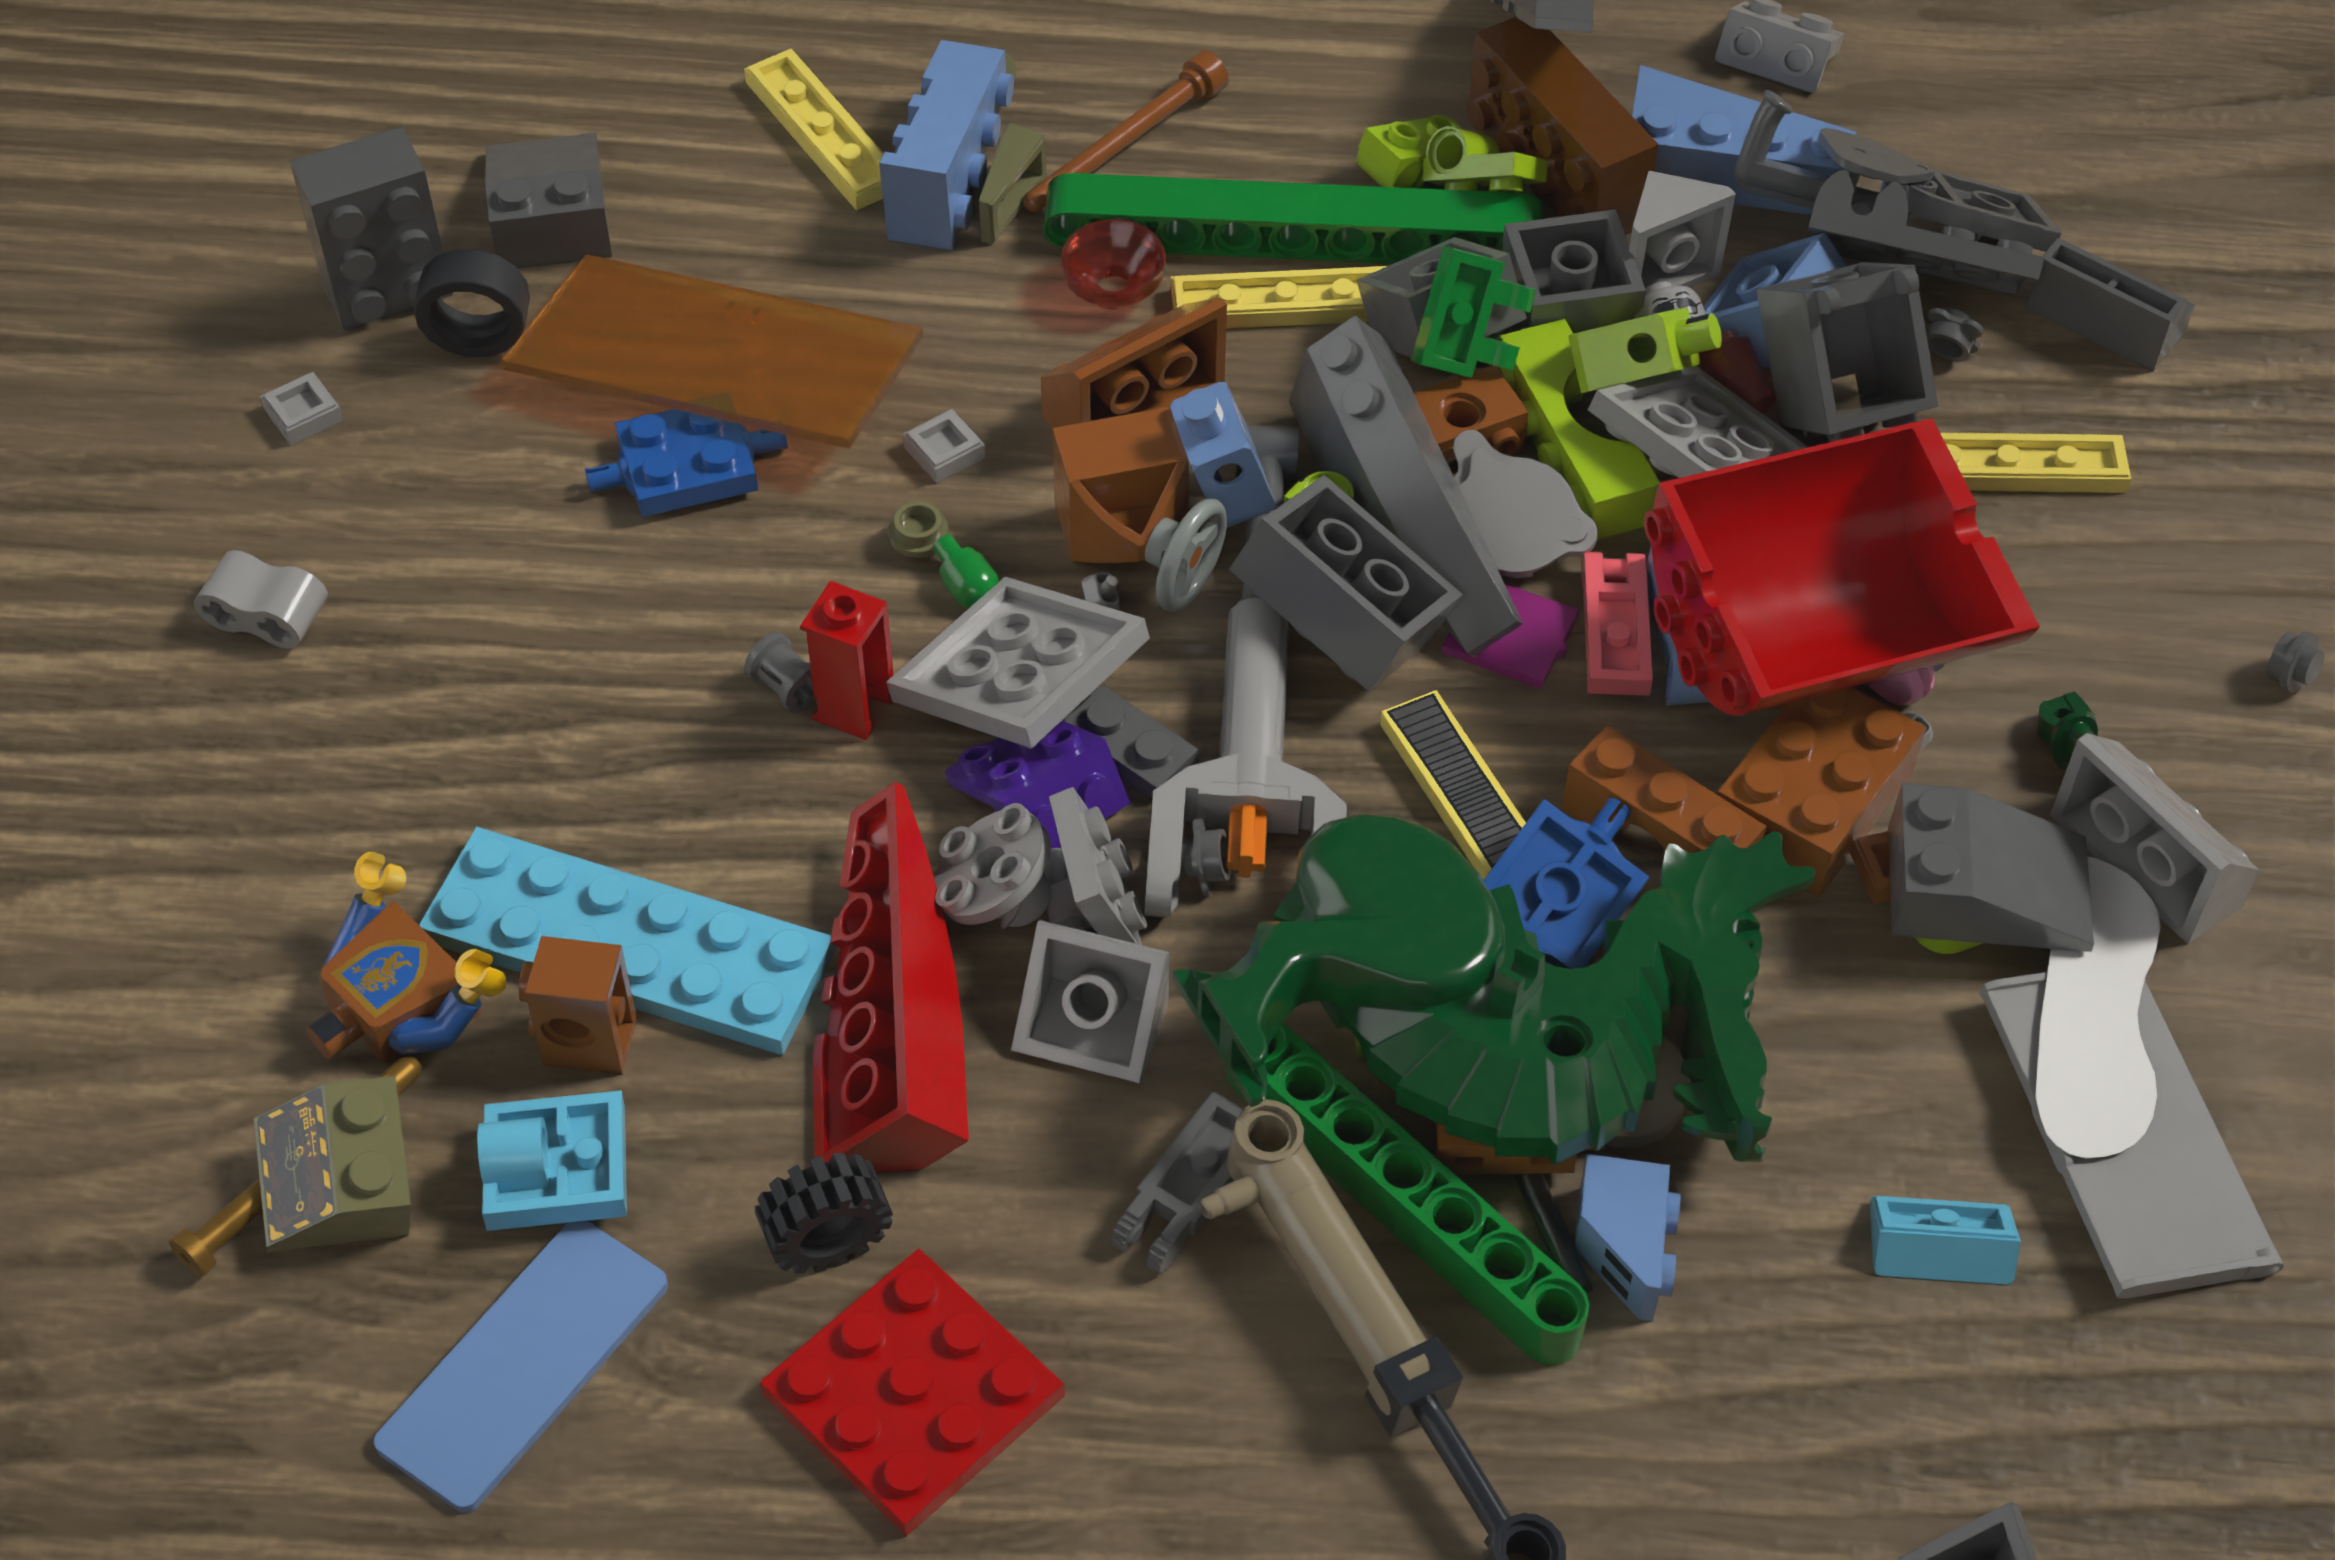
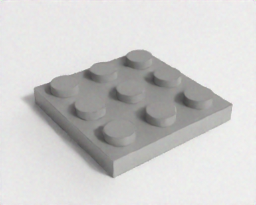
[1588,366,1808,478]
[886,577,1150,748]

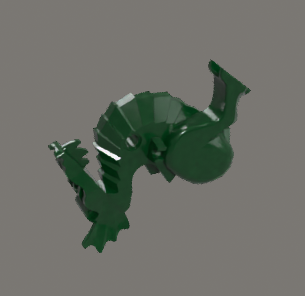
[1172,813,1816,1165]

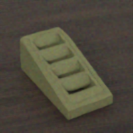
[979,123,1047,245]

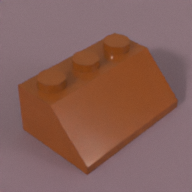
[1041,298,1227,428]

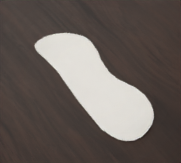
[2035,856,2161,1159]

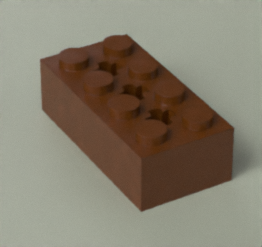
[1466,17,1659,235]

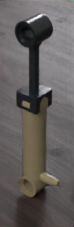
[1199,1100,1566,1560]

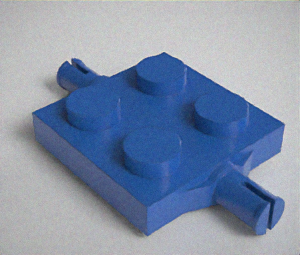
[584,397,788,517]
[1483,798,1649,969]

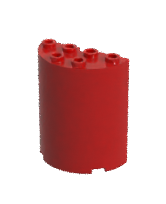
[1644,418,2040,716]

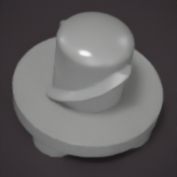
[934,803,1051,929]

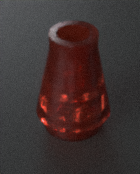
[1699,329,1777,413]

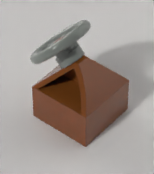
[1052,407,1227,613]

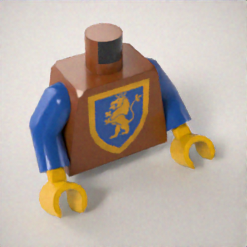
[306,852,506,1063]

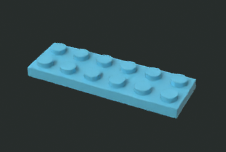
[419,826,835,1056]

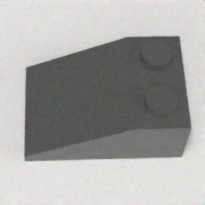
[485,132,612,269]
[1888,783,2094,952]

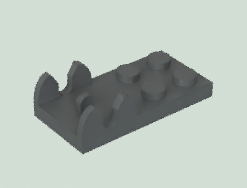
[1806,170,2045,299]

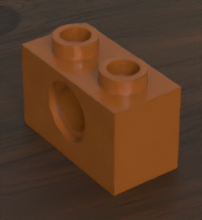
[1413,365,1529,477]
[519,936,637,1075]

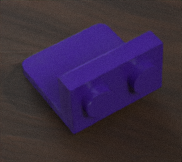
[944,720,1130,849]

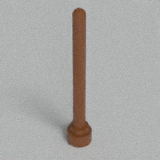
[1023,50,1229,213]

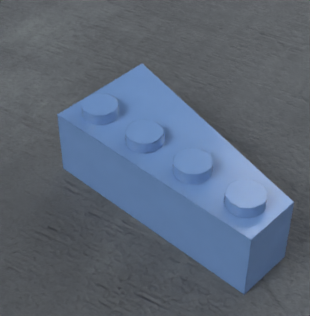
[879,40,1014,251]
[1632,65,1857,215]

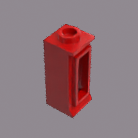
[800,581,894,741]

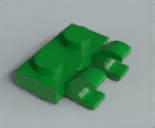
[1411,245,1537,378]

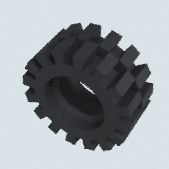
[755,1153,893,1274]

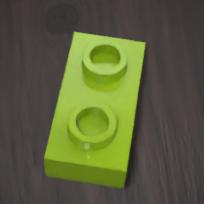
[1357,115,1461,188]
[1422,126,1548,193]

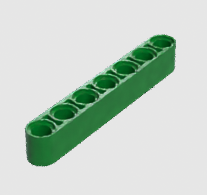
[1226,1022,1590,1366]

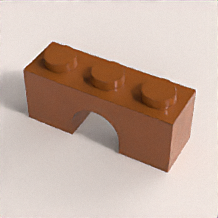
[1562,725,1767,853]

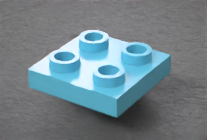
[477,1090,627,1231]

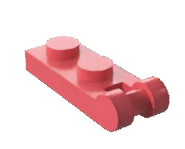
[1581,552,1653,696]

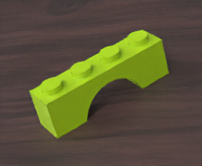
[1497,318,1660,540]

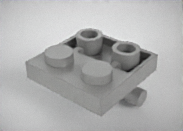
[1044,787,1147,945]

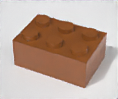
[1717,687,1927,898]

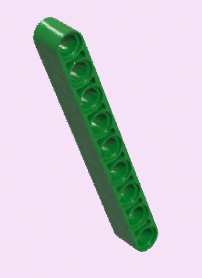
[1043,173,1545,264]

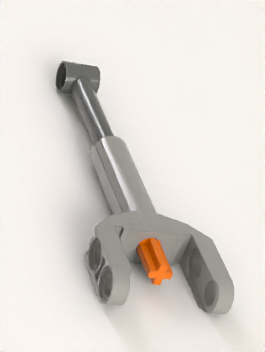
[1144,424,1347,918]

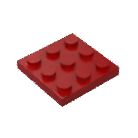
[760,1248,1065,1537]

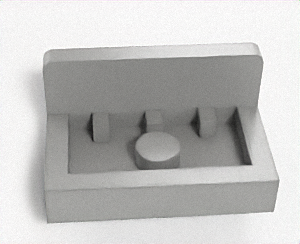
[1715,0,1845,93]

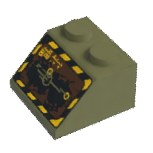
[253,1076,411,1252]

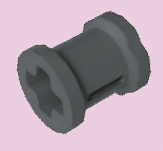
[744,632,815,713]

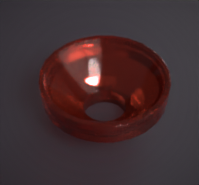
[1061,219,1166,310]

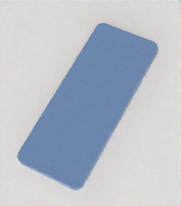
[374,1221,668,1513]

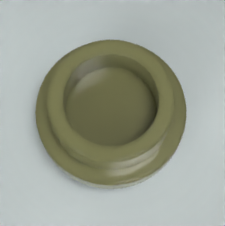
[888,501,949,558]

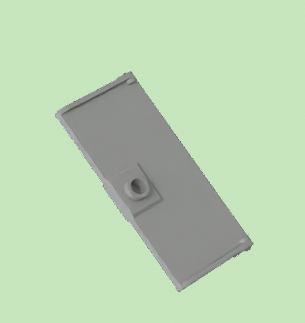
[1979,972,2284,1299]

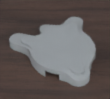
[1453,430,1597,579]

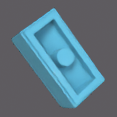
[1870,1196,2021,1285]

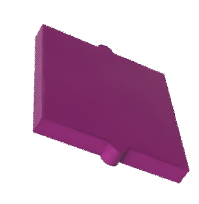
[1441,583,1579,689]

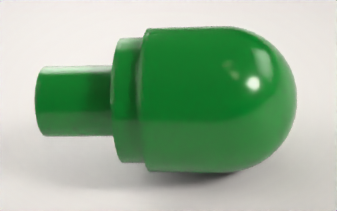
[932,534,999,609]

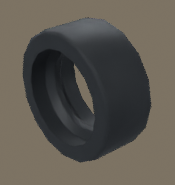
[414,249,530,357]

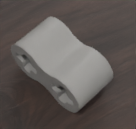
[194,550,328,649]

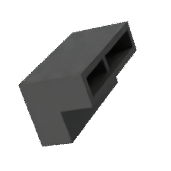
[2026,238,2195,372]

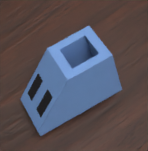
[1574,1154,1681,1321]

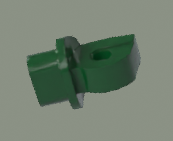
[2037,691,2098,769]

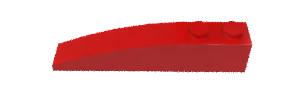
[813,781,969,1172]

